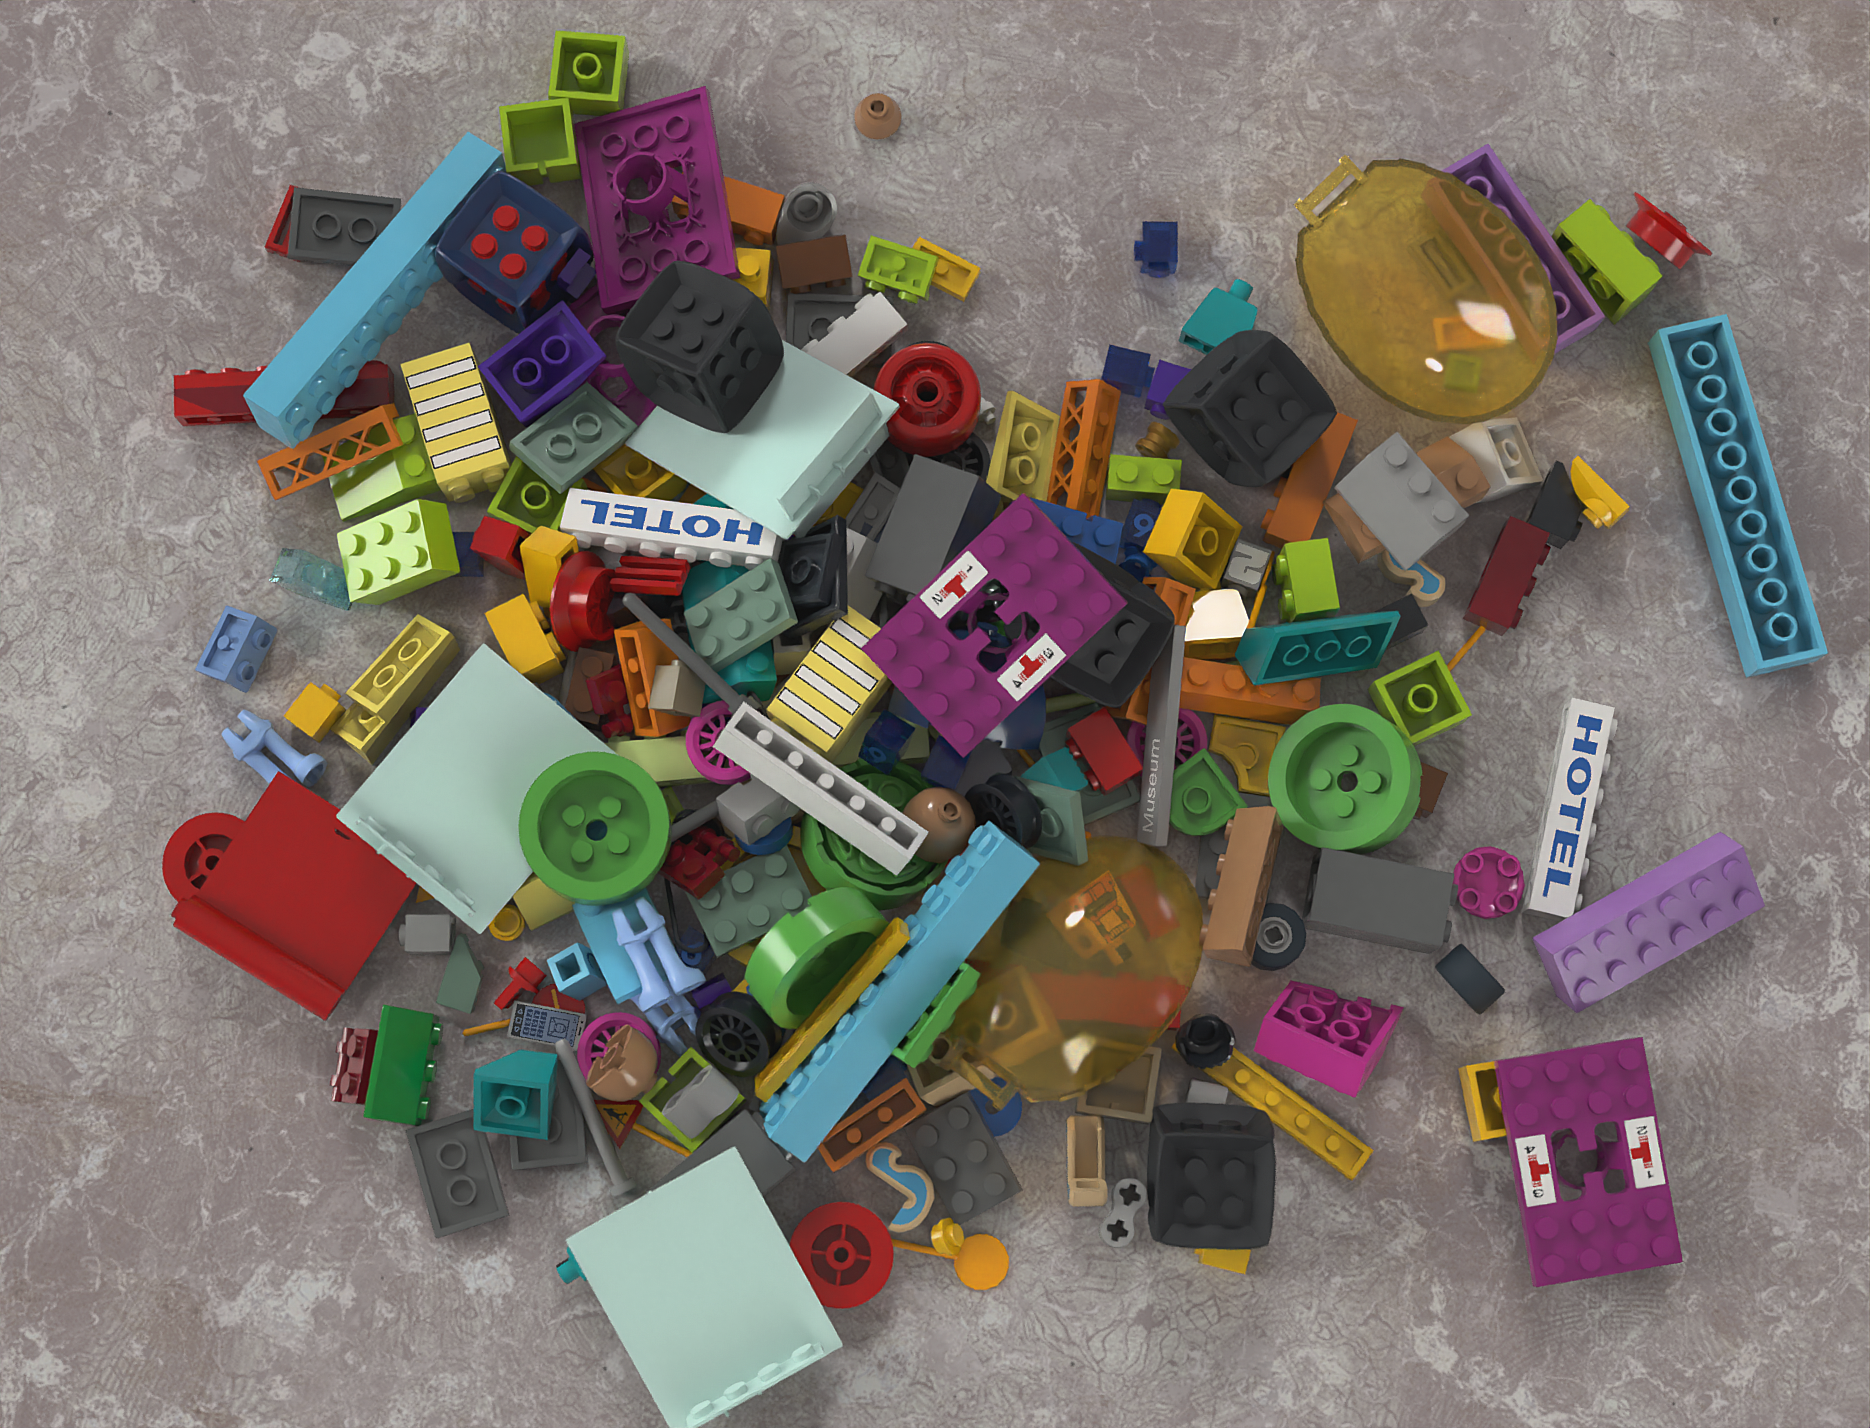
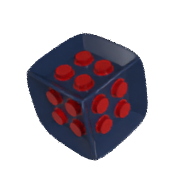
[434,170,594,334]

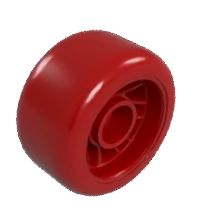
[873,343,981,457]

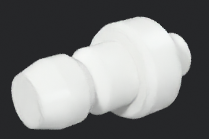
[978,397,996,425]

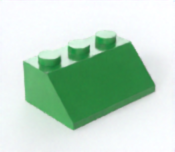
[363,1005,444,1126]

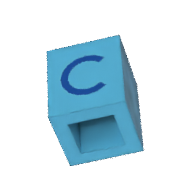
[547,942,608,1001]

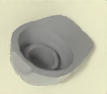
[776,182,838,245]

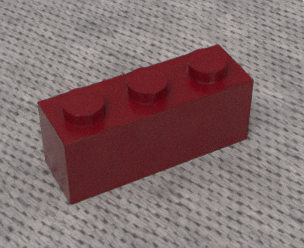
[1462,516,1551,636]

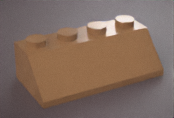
[1323,436,1491,564]
[1199,806,1283,967]

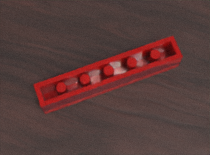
[174,360,395,426]

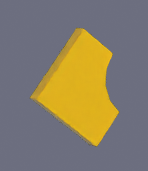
[1208,714,1286,797]

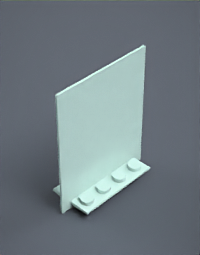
[625,340,900,540]
[336,644,618,934]
[566,1147,843,1428]

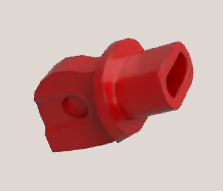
[494,957,547,1010]

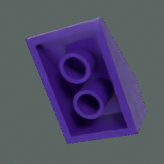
[477,300,607,428]

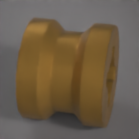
[1135,422,1180,459]

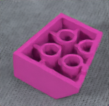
[1254,980,1404,1098]

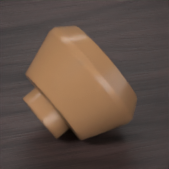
[854,93,902,140]

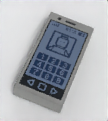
[507,1000,588,1050]

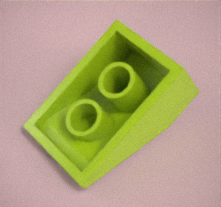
[322,413,441,522]

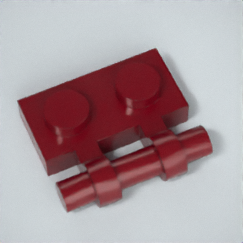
[586,664,634,738]
[658,825,740,900]
[329,1027,378,1105]

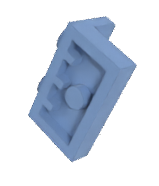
[195,605,277,693]

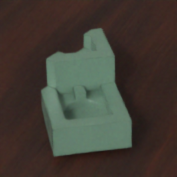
[436,933,485,1014]

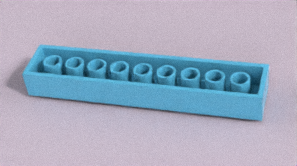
[243,132,506,449]
[1648,314,1828,678]
[759,821,1040,1163]

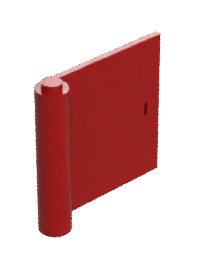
[171,771,417,1021]

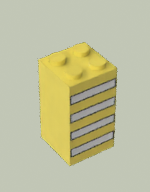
[400,342,512,503]
[766,606,893,764]

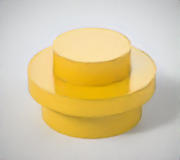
[488,904,525,941]
[931,1217,964,1256]

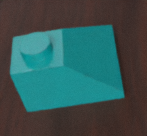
[474,1050,557,1140]

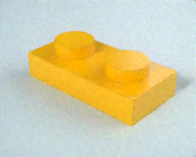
[913,237,981,302]

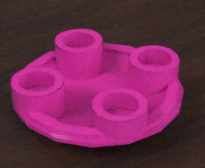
[1453,846,1525,919]

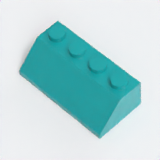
[682,561,777,704]
[1235,611,1401,685]

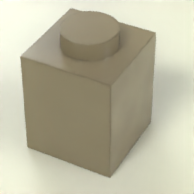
[648,660,706,717]

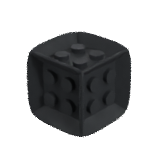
[615,261,784,433]
[1163,330,1337,487]
[1004,542,1175,708]
[1147,1103,1276,1250]

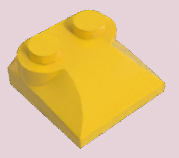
[593,444,687,501]
[1570,455,1630,529]

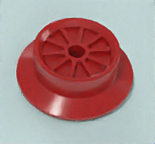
[1625,192,1713,270]
[550,551,616,652]
[162,812,245,902]
[789,1202,894,1309]

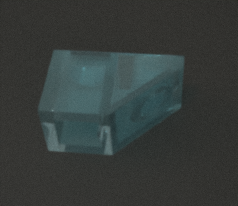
[269,548,353,611]

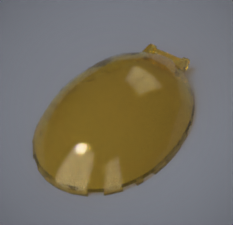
[1293,155,1558,425]
[940,835,1203,1111]

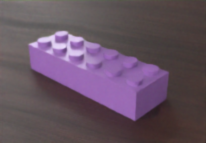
[1422,144,1605,364]
[1532,832,1765,1013]

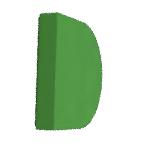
[1169,748,1248,836]

